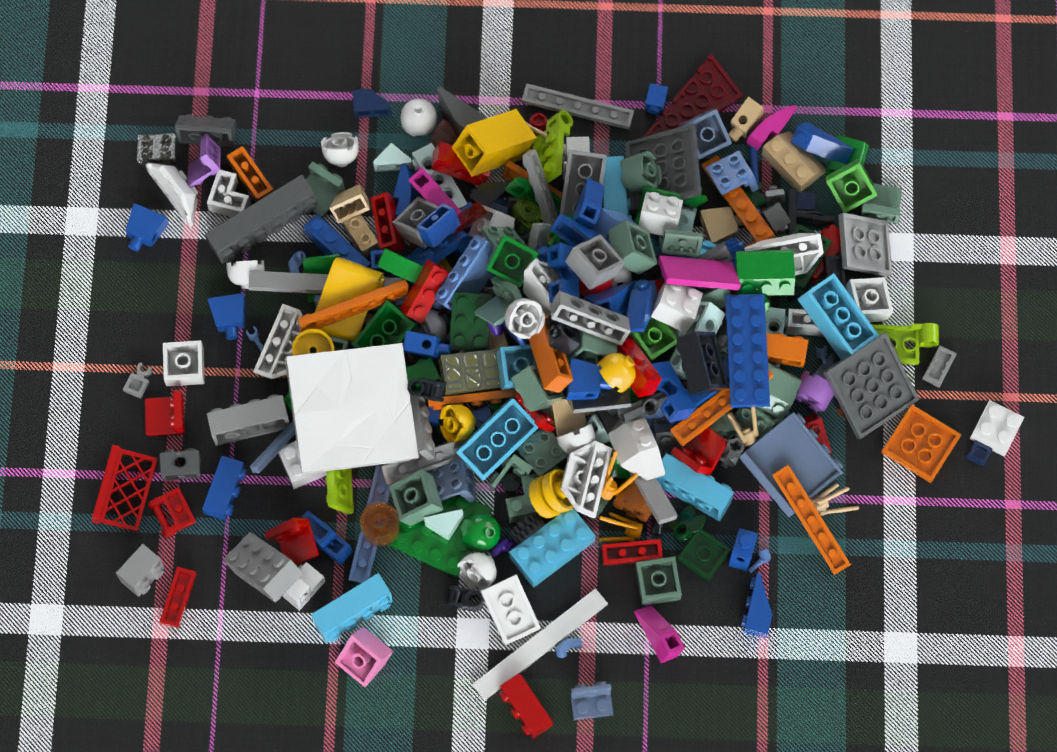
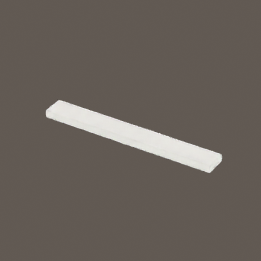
[472,588,608,701]

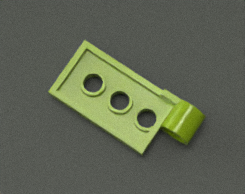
[532,110,573,183]
[871,323,939,365]
[325,468,354,515]

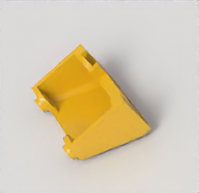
[315,257,385,343]

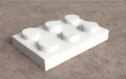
[480,575,541,645]

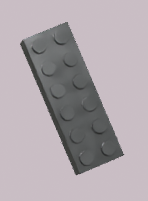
[205,175,318,264]

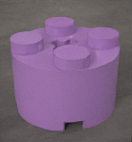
[794,371,834,413]

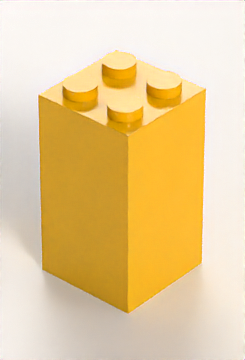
[452,109,537,177]

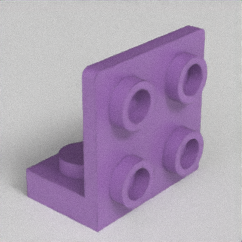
[188,133,221,187]

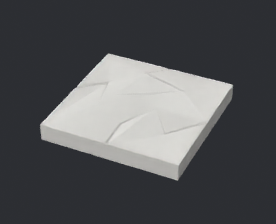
[285,343,419,474]

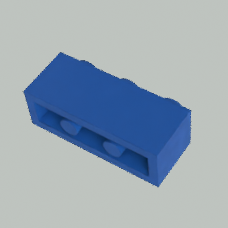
[202,456,247,521]

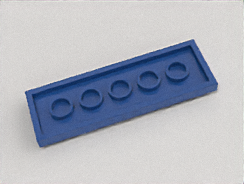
[725,294,770,408]

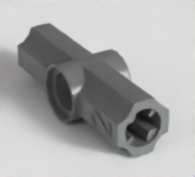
[617,390,667,424]
[719,437,745,468]

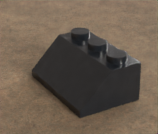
[676,331,729,395]
[565,375,631,413]

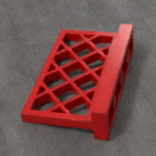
[92,445,158,532]

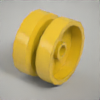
[292,329,334,356]
[529,469,574,518]

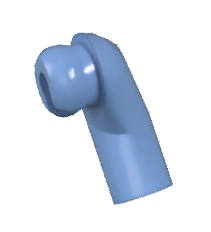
[288,251,306,273]
[555,638,582,658]

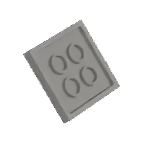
[839,213,893,277]

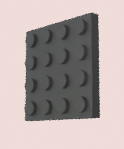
[625,124,701,213]
[823,333,920,439]

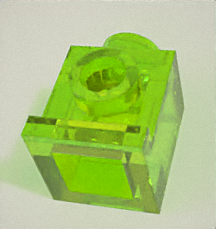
[512,195,542,228]

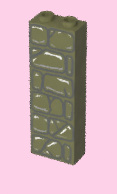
[438,349,501,397]

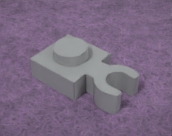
[123,362,152,399]

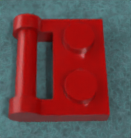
[515,394,556,433]
[148,487,196,538]

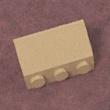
[762,131,826,192]

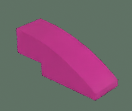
[746,105,797,151]

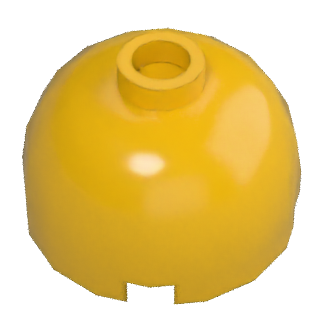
[597,353,636,392]
[440,404,476,443]

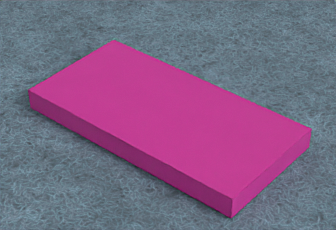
[658,255,741,290]

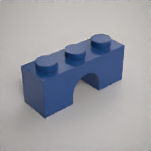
[547,242,580,303]
[652,361,696,422]

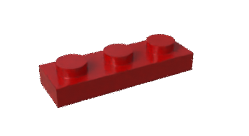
[159,567,197,629]

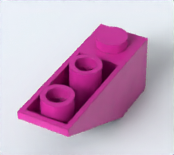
[408,168,463,217]
[634,605,685,663]

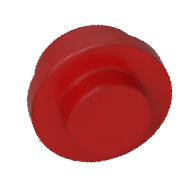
[529,113,548,131]

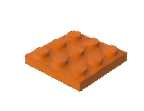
[881,405,962,483]

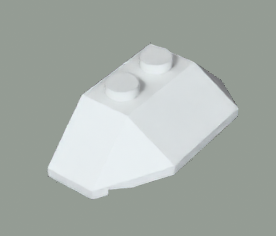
[146,163,198,228]
[744,233,824,275]
[523,259,559,316]
[253,304,303,379]
[608,416,665,480]
[560,441,612,518]

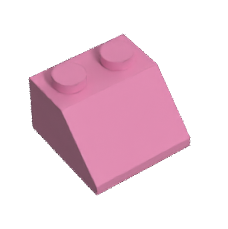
[335,626,393,687]

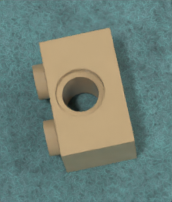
[343,214,379,258]

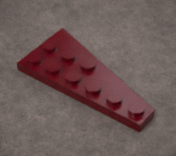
[643,54,743,137]

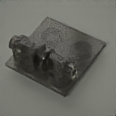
[137,133,176,166]

